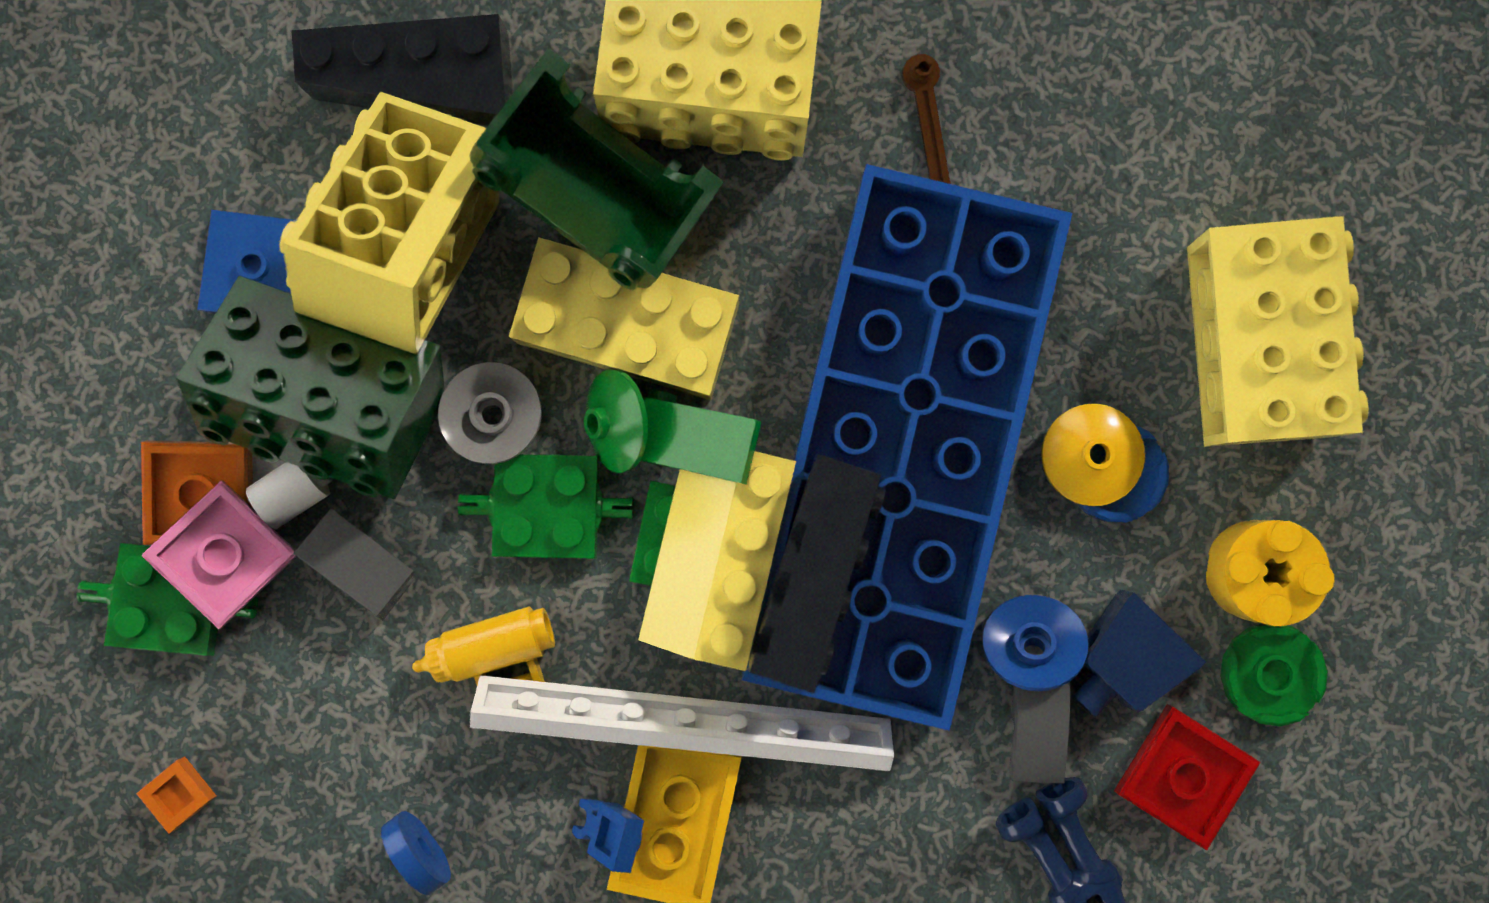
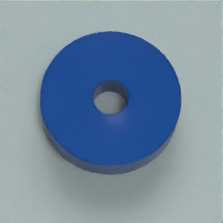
[381,811,451,895]

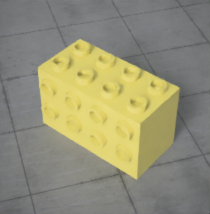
[593,0,822,160]
[1187,216,1368,447]

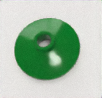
[584,369,648,473]

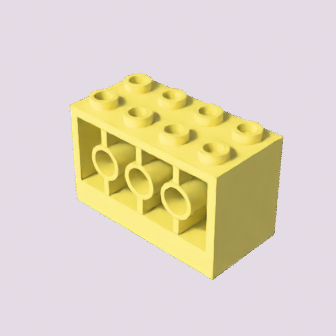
[280,92,499,355]

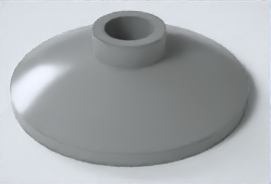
[438,362,542,464]

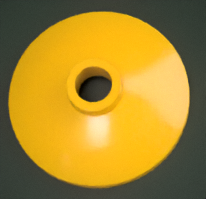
[1041,404,1145,506]

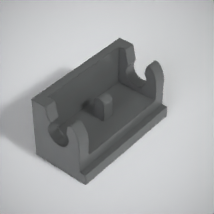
[293,509,415,621]

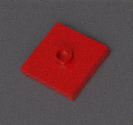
[1114,704,1261,851]

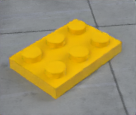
[607,745,742,903]

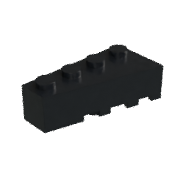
[291,14,513,126]
[749,454,886,694]

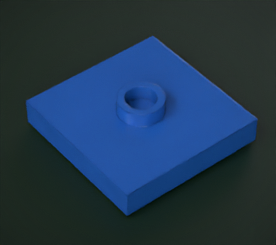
[197,210,297,314]

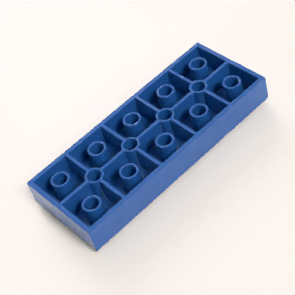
[742,164,1072,731]

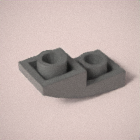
[1009,682,1070,783]

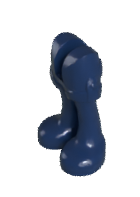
[995,777,1126,903]

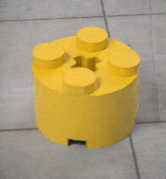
[1206,520,1335,626]

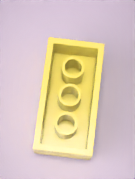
[509,237,739,400]

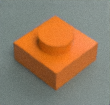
[136,757,217,834]

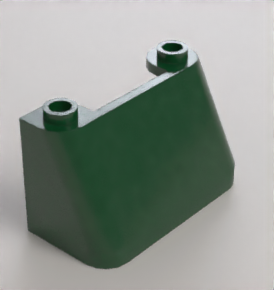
[470,48,724,290]

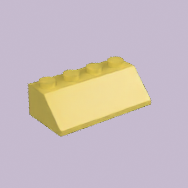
[638,451,796,671]

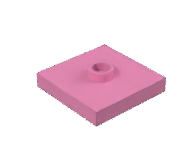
[141,481,297,629]

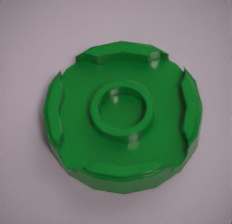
[1220,624,1328,727]

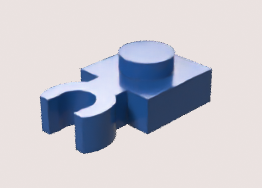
[572,799,644,873]

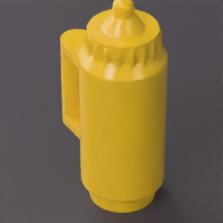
[412,606,555,685]

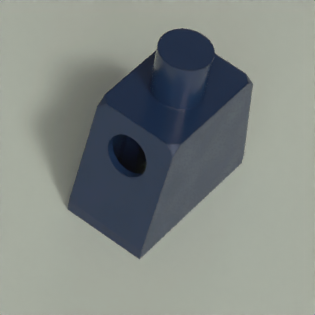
[1072,589,1206,718]

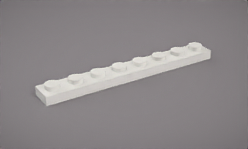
[470,675,894,771]

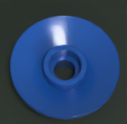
[982,595,1088,691]

